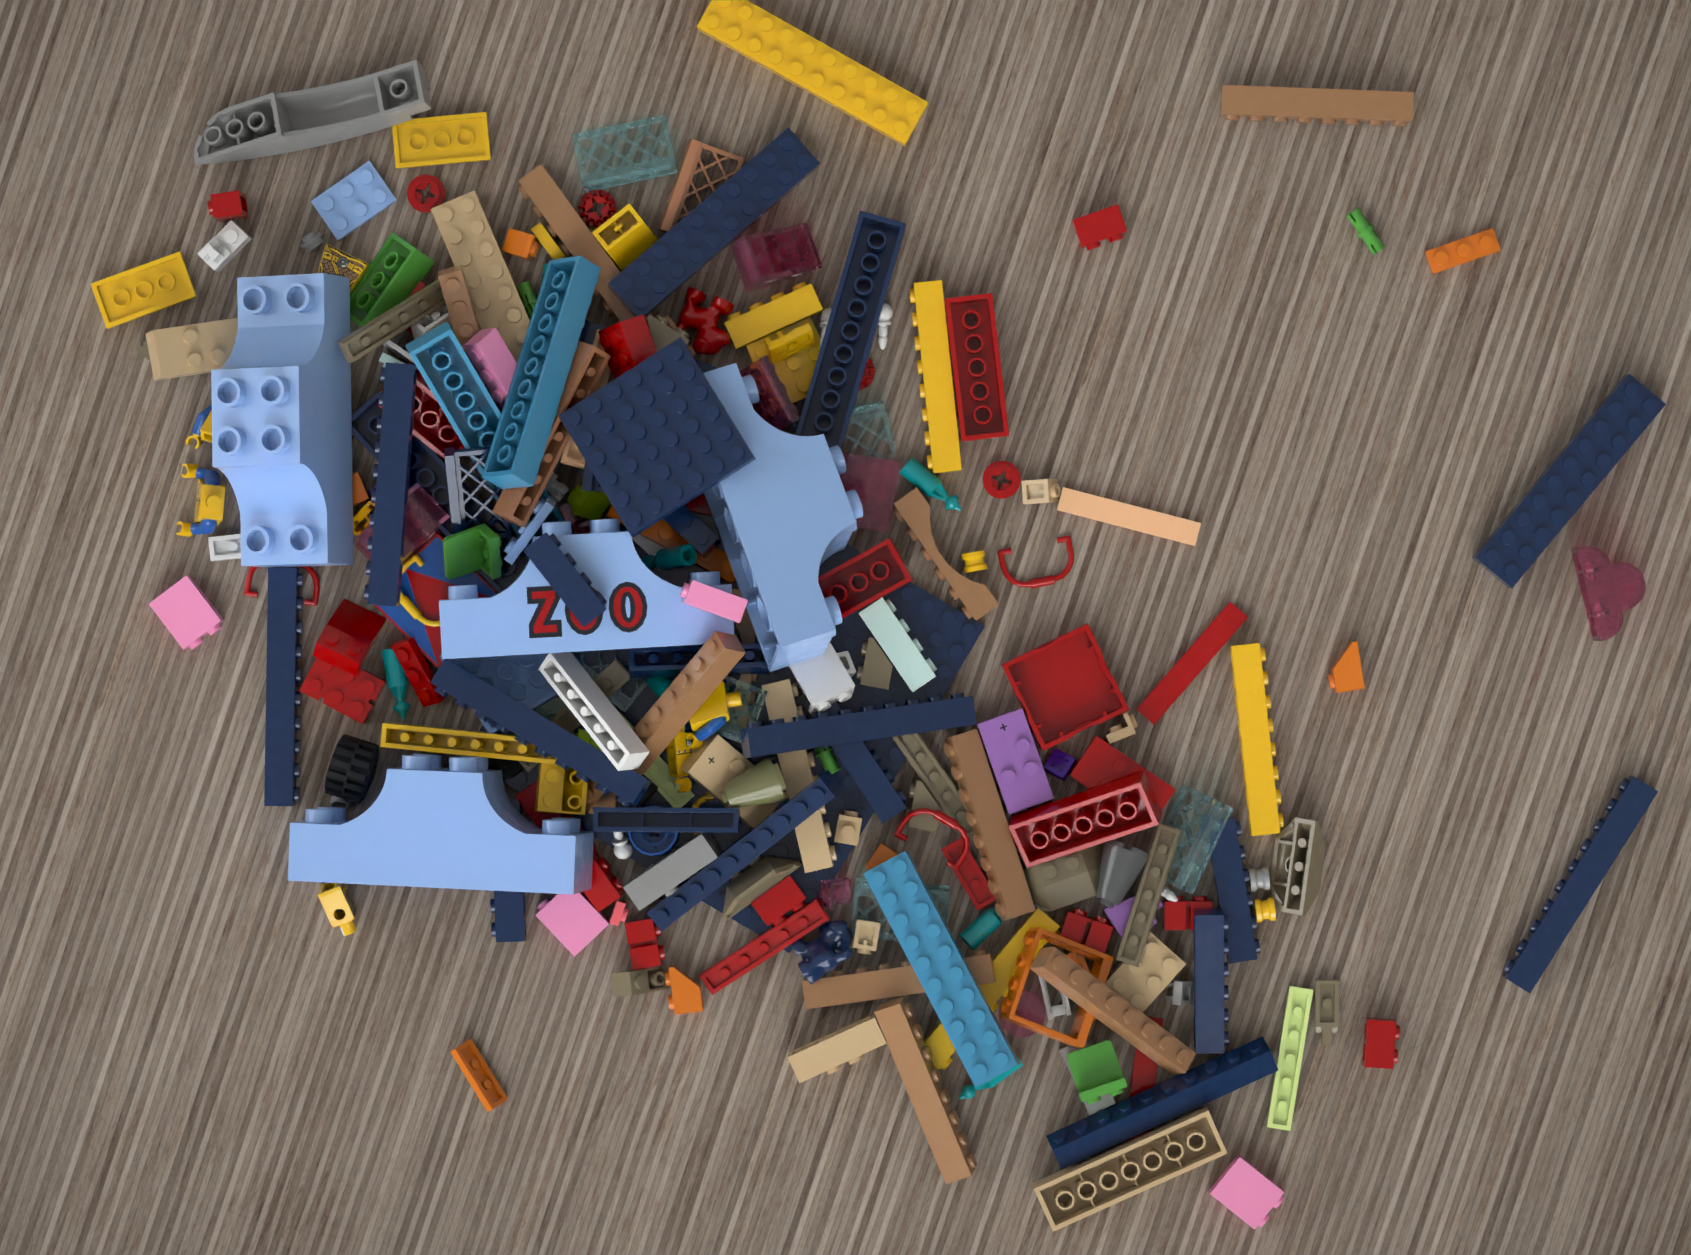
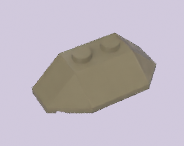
[1270,817,1326,916]
[1023,843,1103,912]
[722,855,802,922]

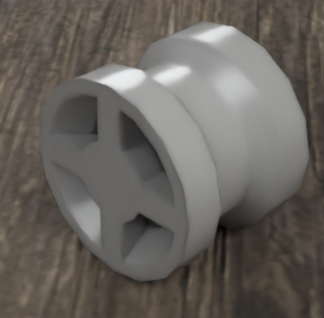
[1248,866,1270,892]

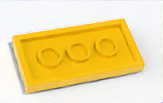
[392,112,491,169]
[91,251,197,329]

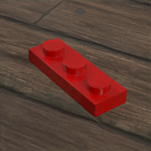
[391,637,445,707]
[941,837,995,911]

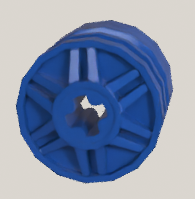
[628,805,680,857]

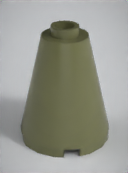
[720,755,789,808]

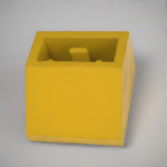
[592,203,658,271]
[535,763,588,815]

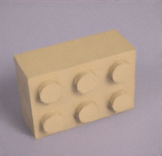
[1105,932,1186,1013]

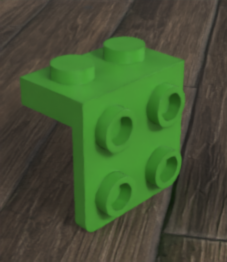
[443,524,503,580]
[1067,1040,1127,1104]

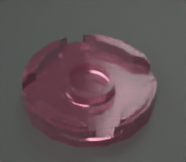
[999,990,1046,1038]

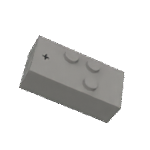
[623,833,722,911]

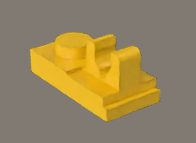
[765,323,815,364]

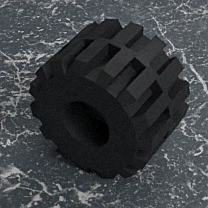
[325,734,379,804]

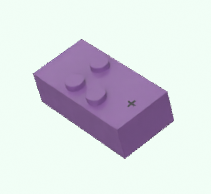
[977,708,1054,814]

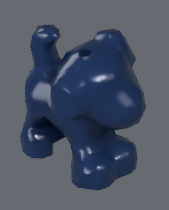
[791,920,852,984]

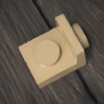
[1021,478,1060,504]
[1105,711,1138,744]
[834,810,863,846]
[853,919,881,955]

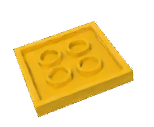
[745,317,820,411]

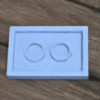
[311,161,397,241]
[504,495,557,565]

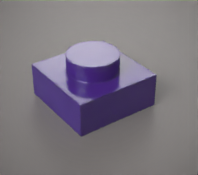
[1043,748,1077,781]

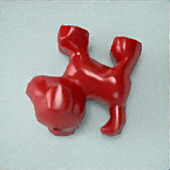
[677,287,734,355]

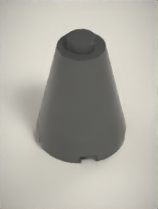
[1096,840,1149,908]

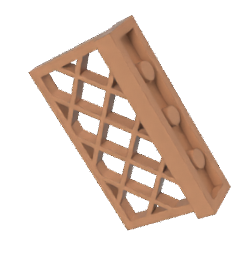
[658,139,744,232]

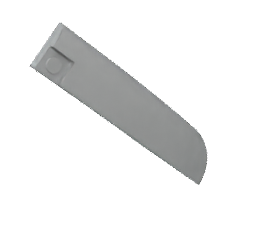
[194,59,432,165]

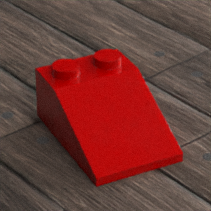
[313,599,387,676]

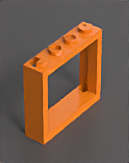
[1000,927,1114,1048]

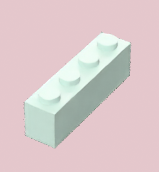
[859,597,937,692]

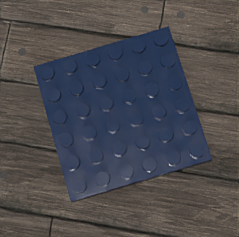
[558,337,756,537]

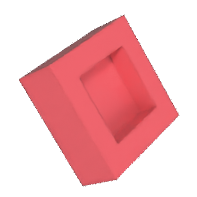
[609,899,630,926]

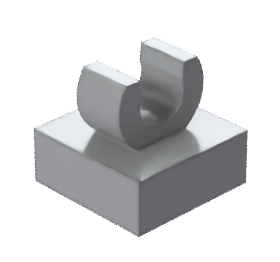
[1165,980,1193,1006]

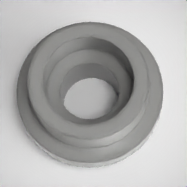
[300,231,323,252]

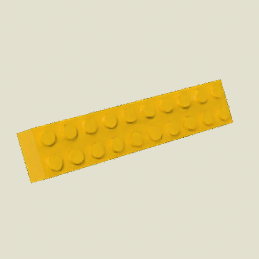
[697,0,928,147]

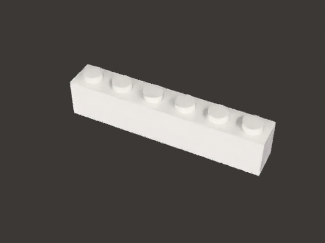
[538,652,650,771]

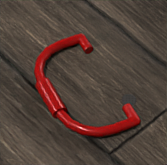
[997,535,1074,589]
[244,566,320,606]
[894,808,970,870]

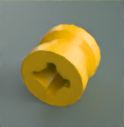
[961,550,988,573]
[1254,897,1276,923]

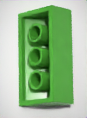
[350,232,435,327]

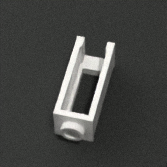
[1038,975,1072,1020]

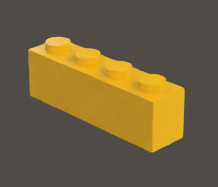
[725,282,823,350]

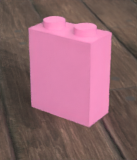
[149,575,224,650]
[680,580,748,623]
[535,892,610,957]
[1208,1154,1284,1230]

